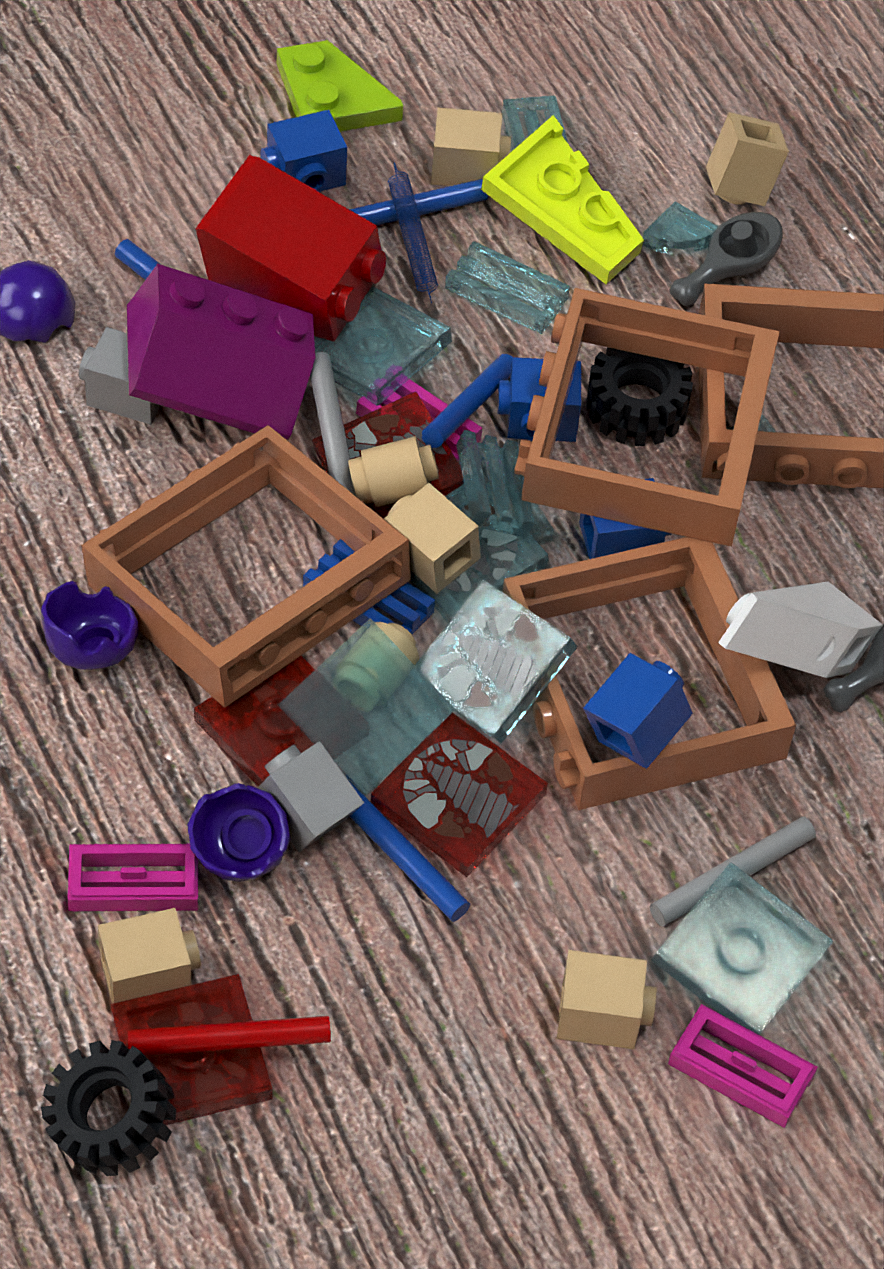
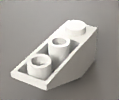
[718,581,883,678]

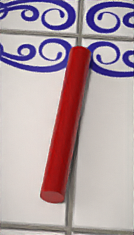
[128,1016,331,1056]

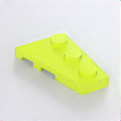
[481,115,644,284]

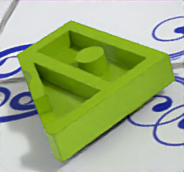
[276,40,403,132]

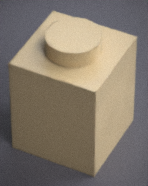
[431,107,511,186]
[706,112,789,206]
[384,483,481,594]
[98,908,201,1014]
[556,950,657,1049]

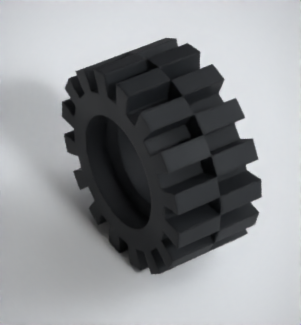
[586,347,693,446]
[41,1040,176,1176]

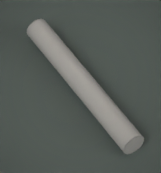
[310,352,357,497]
[650,816,816,927]

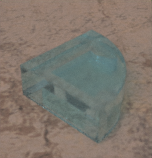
[643,201,718,253]

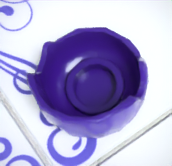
[0,260,76,343]
[41,581,139,670]
[187,783,290,882]

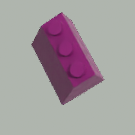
[127,264,316,440]

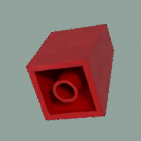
[195,155,386,342]

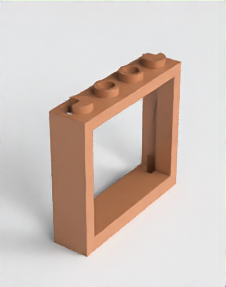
[698,284,884,488]
[514,288,780,547]
[81,425,411,708]
[494,537,796,810]

